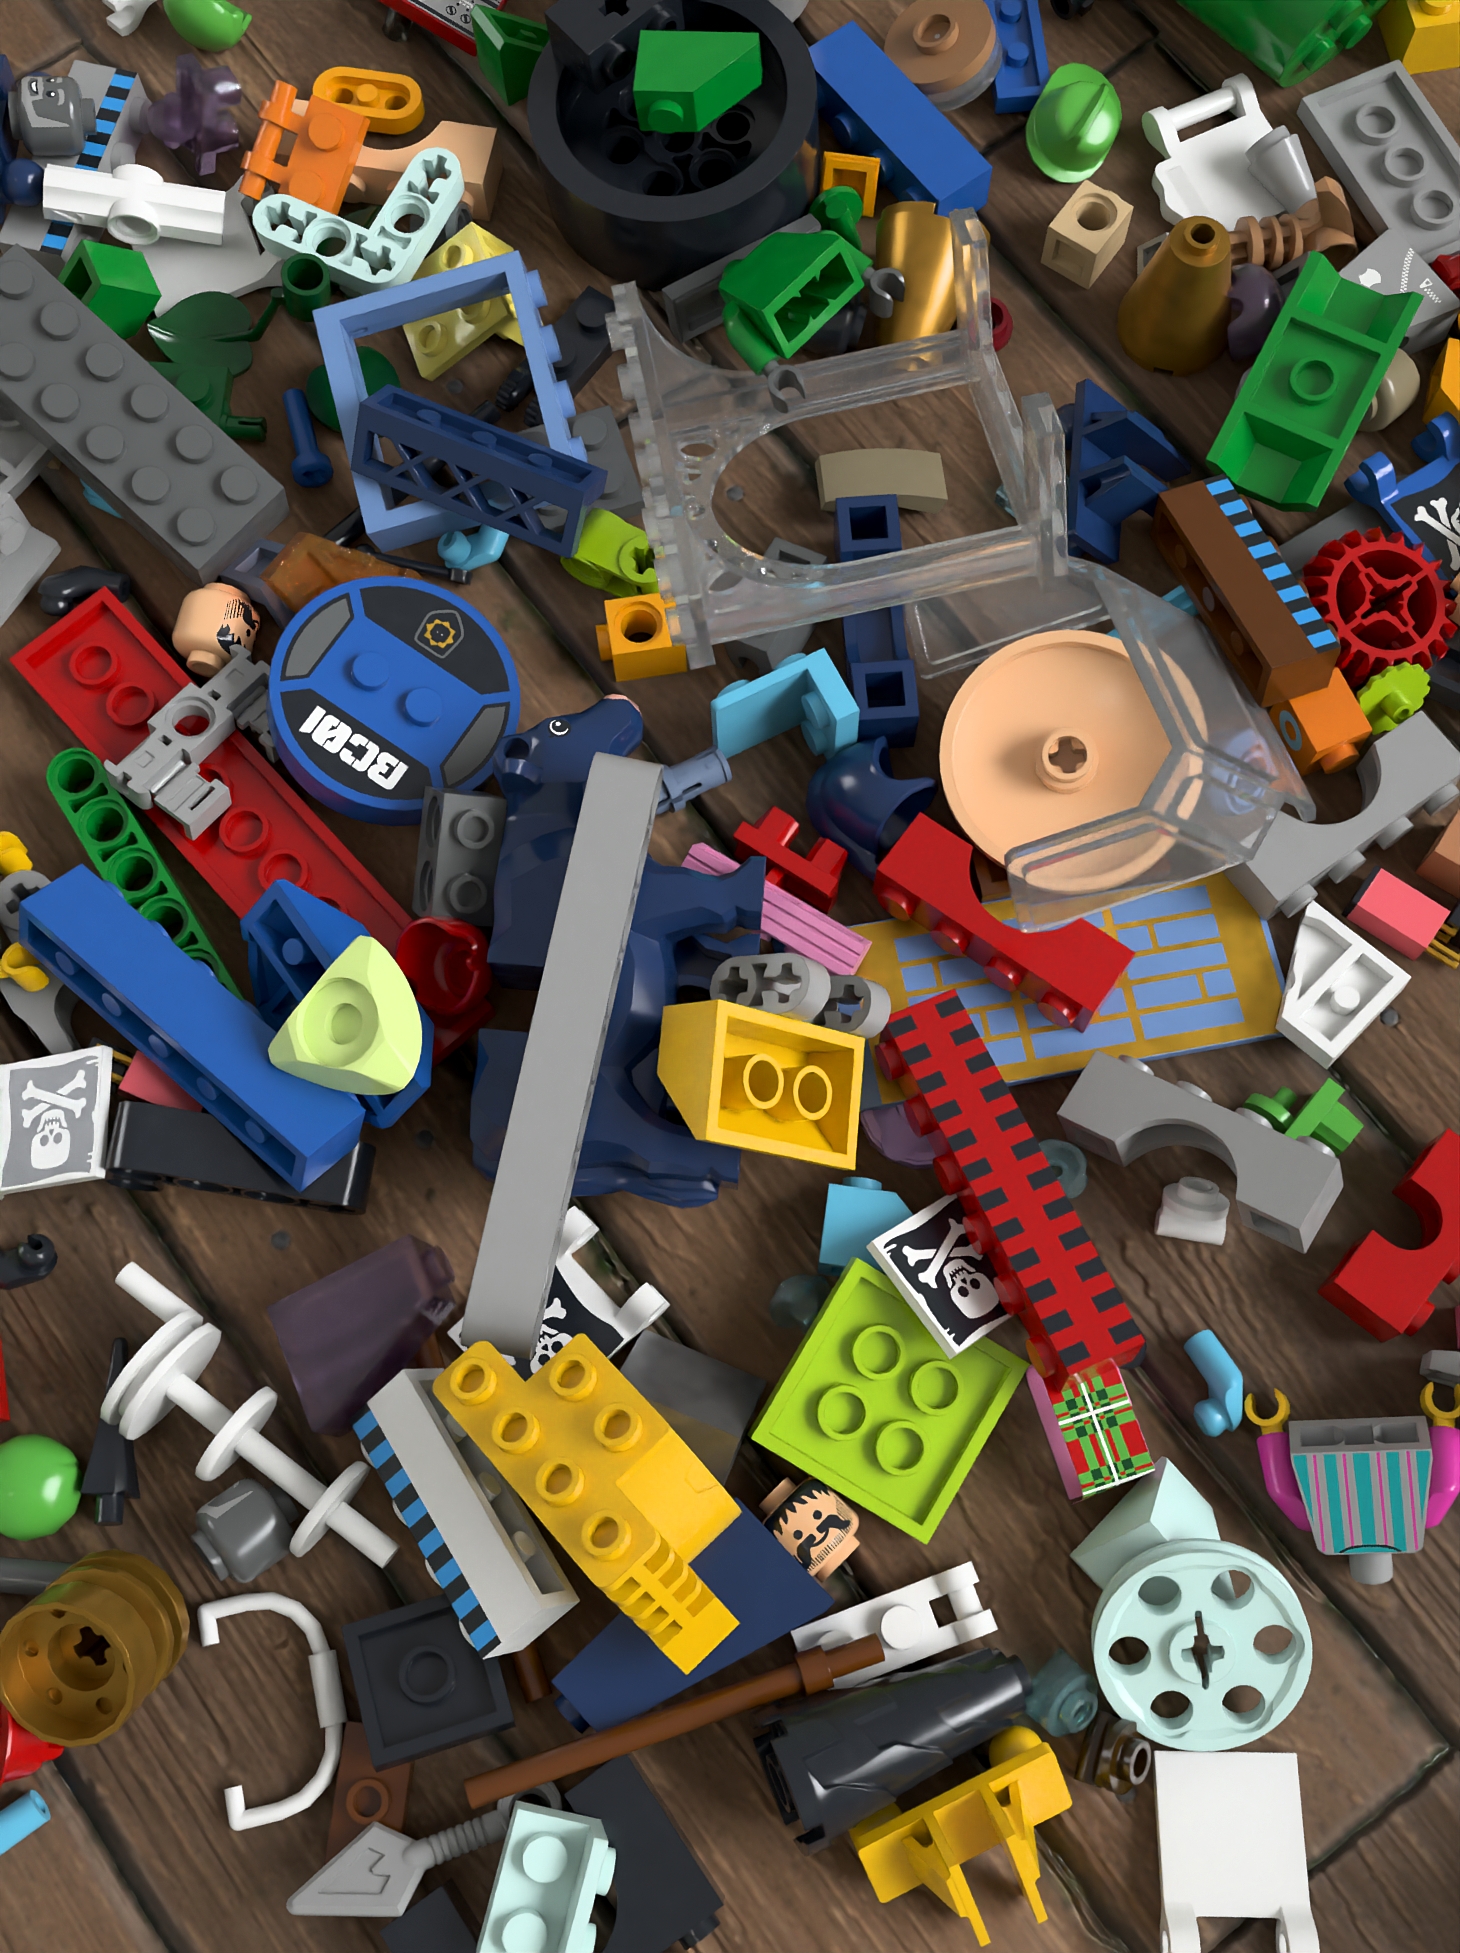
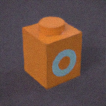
[1268,667,1373,777]

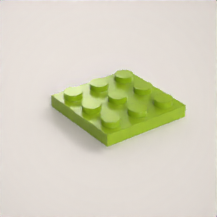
[747,1256,1030,1545]

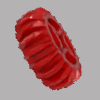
[1300,526,1458,688]

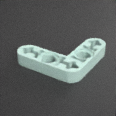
[252,147,465,295]

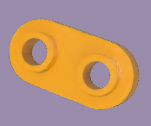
[313,67,425,135]

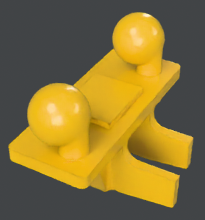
[849,1725,1072,1947]

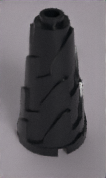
[749,1648,1033,1857]

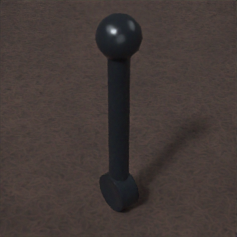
[353,543,473,586]

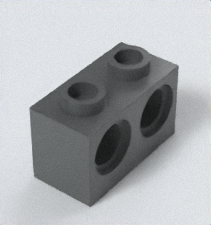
[411,786,507,927]

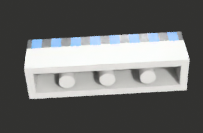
[349,1368,580,1659]

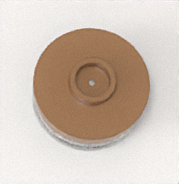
[884,0,1003,112]

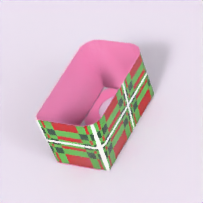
[1026,1364,1155,1505]

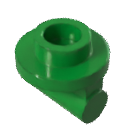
[808,186,863,251]

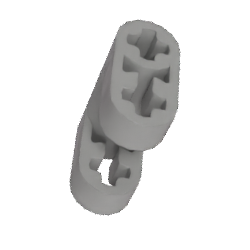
[710,953,891,1039]

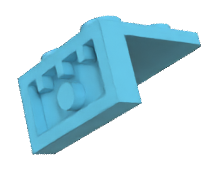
[710,648,860,761]

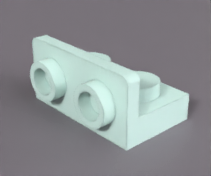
[476,1800,616,1953]

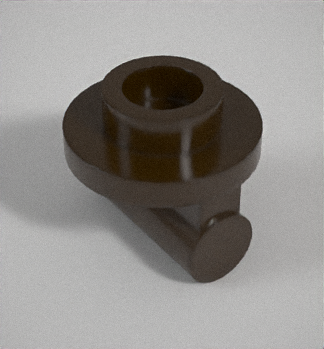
[1073,1707,1151,1795]

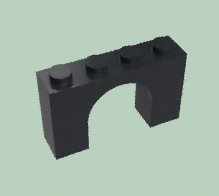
[379,1752,725,1953]

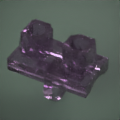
[147,53,241,176]

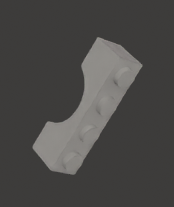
[1216,710,1460,921]
[1057,1050,1344,1254]

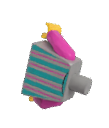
[1244,1381,1460,1585]

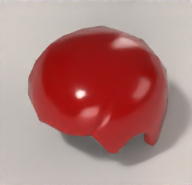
[394,916,495,1017]

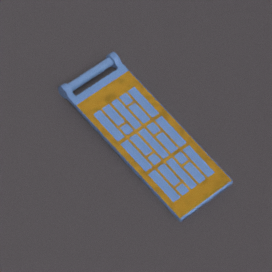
[772,862,1286,1113]

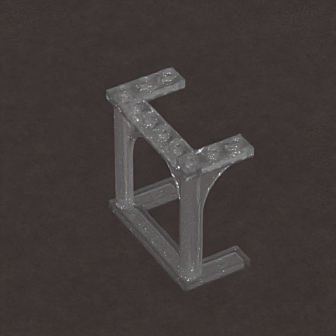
[604,207,1069,670]

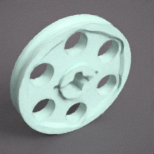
[1091,1538,1312,1752]

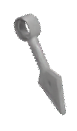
[286,1781,562,1917]

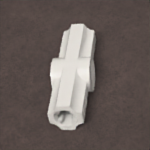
[43,164,226,245]

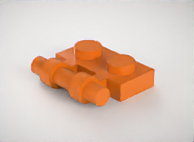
[238,79,370,216]

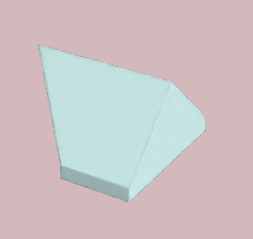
[1069,1456,1236,1617]

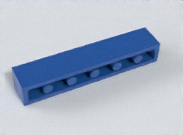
[19,863,366,1192]

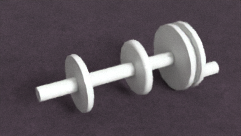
[100,1262,400,1569]

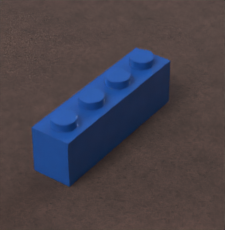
[808,20,992,219]

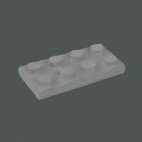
[1296,59,1460,272]

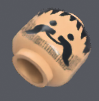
[172,583,260,678]
[759,1476,860,1583]

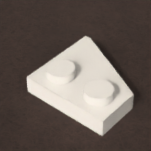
[1275,901,1411,1070]

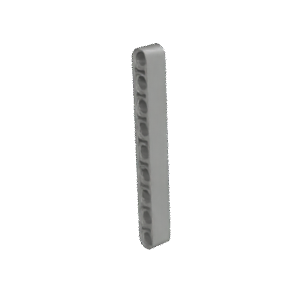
[461,752,663,1360]

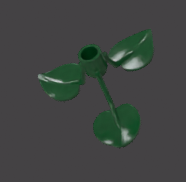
[147,205,401,438]

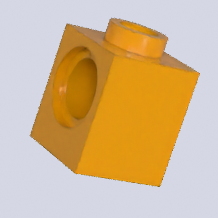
[595,590,687,682]

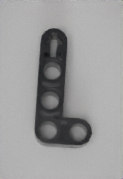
[103,1101,376,1215]

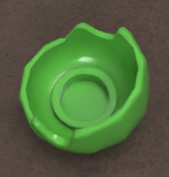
[163,0,252,53]
[0,1434,83,1541]

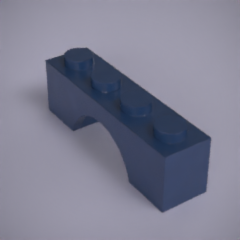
[833,494,919,749]

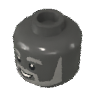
[8,76,97,156]
[189,1477,300,1584]

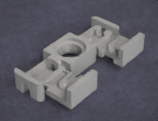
[104,644,280,841]

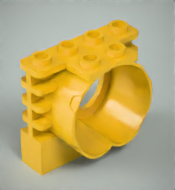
[433,1333,742,1675]

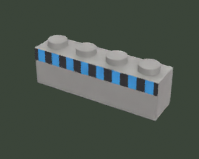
[0,60,154,279]

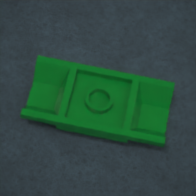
[1205,250,1424,512]

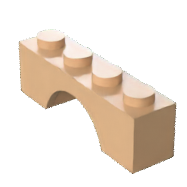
[273,99,504,221]

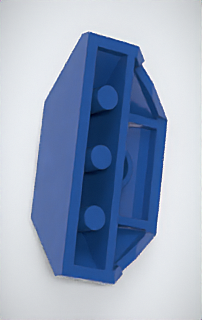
[240,879,434,1129]

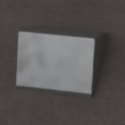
[620,1329,767,1487]

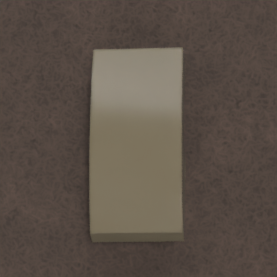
[815,448,948,514]

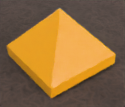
[820,151,880,217]

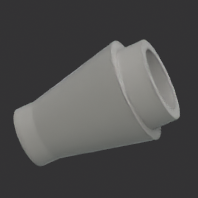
[1245,125,1317,214]

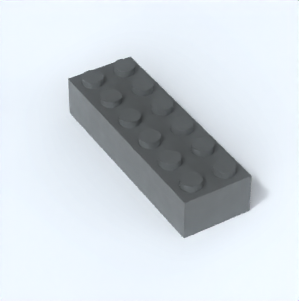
[0,243,290,589]

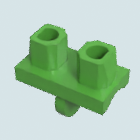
[1243,1078,1364,1157]

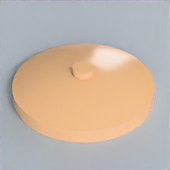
[939,630,1198,885]

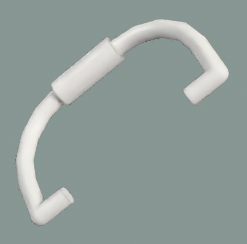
[197,1592,348,1831]

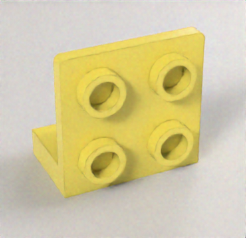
[402,221,543,381]

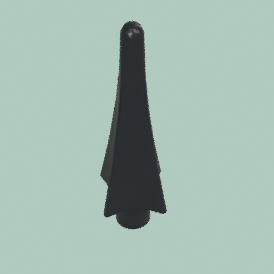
[80,1337,140,1526]

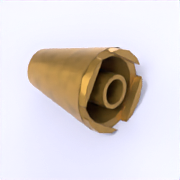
[875,201,990,379]
[1117,216,1232,377]

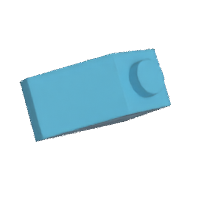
[817,1177,913,1277]

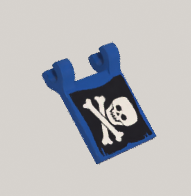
[1343,411,1460,600]

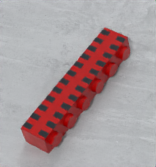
[874,989,1145,1394]

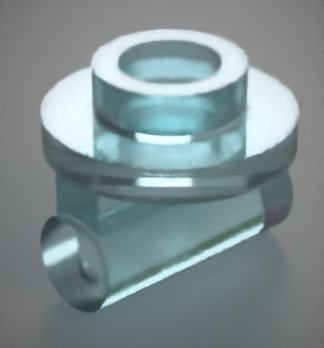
[768,1275,832,1336]
[1025,1648,1098,1737]

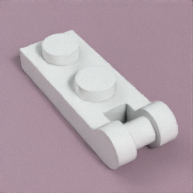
[790,1561,998,1690]

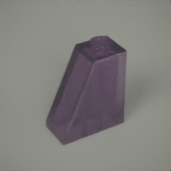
[266,1234,457,1437]

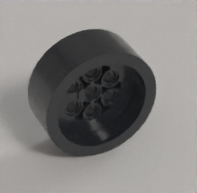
[527,0,821,291]

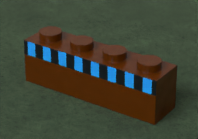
[1150,474,1341,709]

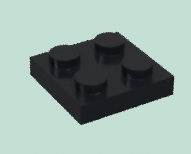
[341,1593,516,1773]

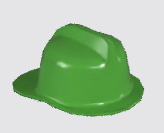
[1025,63,1122,184]

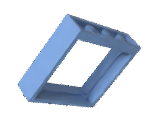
[312,250,588,553]

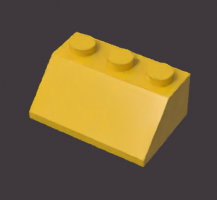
[657,999,865,1170]

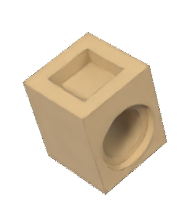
[1041,179,1134,290]

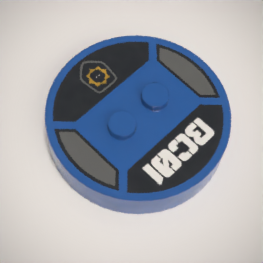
[266,576,521,826]

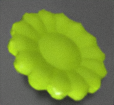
[1356,661,1430,735]

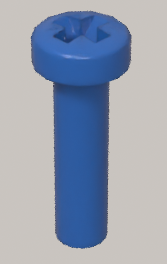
[282,389,334,488]

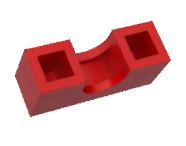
[1317,1128,1460,1343]

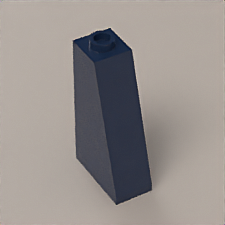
[551,1497,835,1734]

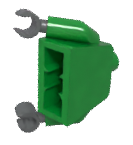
[718,230,905,413]

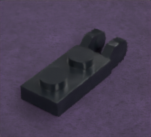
[495,285,635,428]

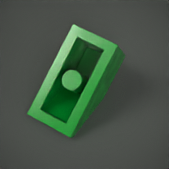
[633,30,762,134]
[57,239,162,340]

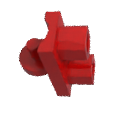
[733,806,848,915]

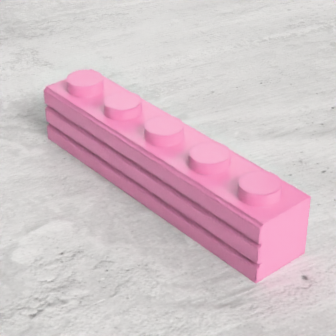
[681,843,873,976]

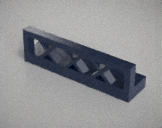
[350,384,608,559]

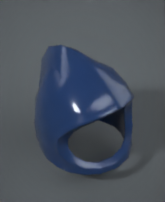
[805,736,939,881]

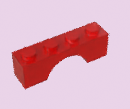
[872,812,1136,1033]

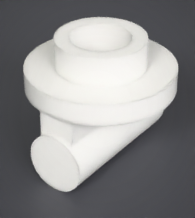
[1154,1177,1230,1245]

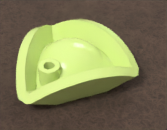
[268,935,422,1095]

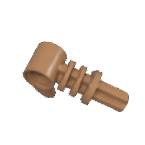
[1228,176,1358,277]

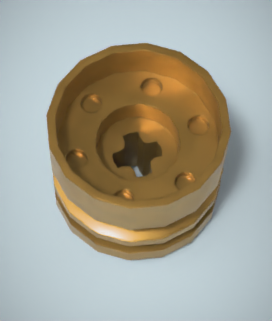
[0,1549,190,1748]

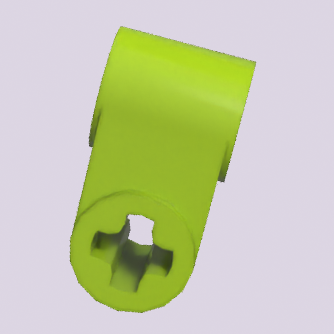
[560,508,679,598]

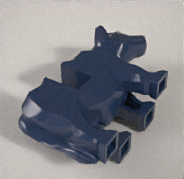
[470,694,766,1209]

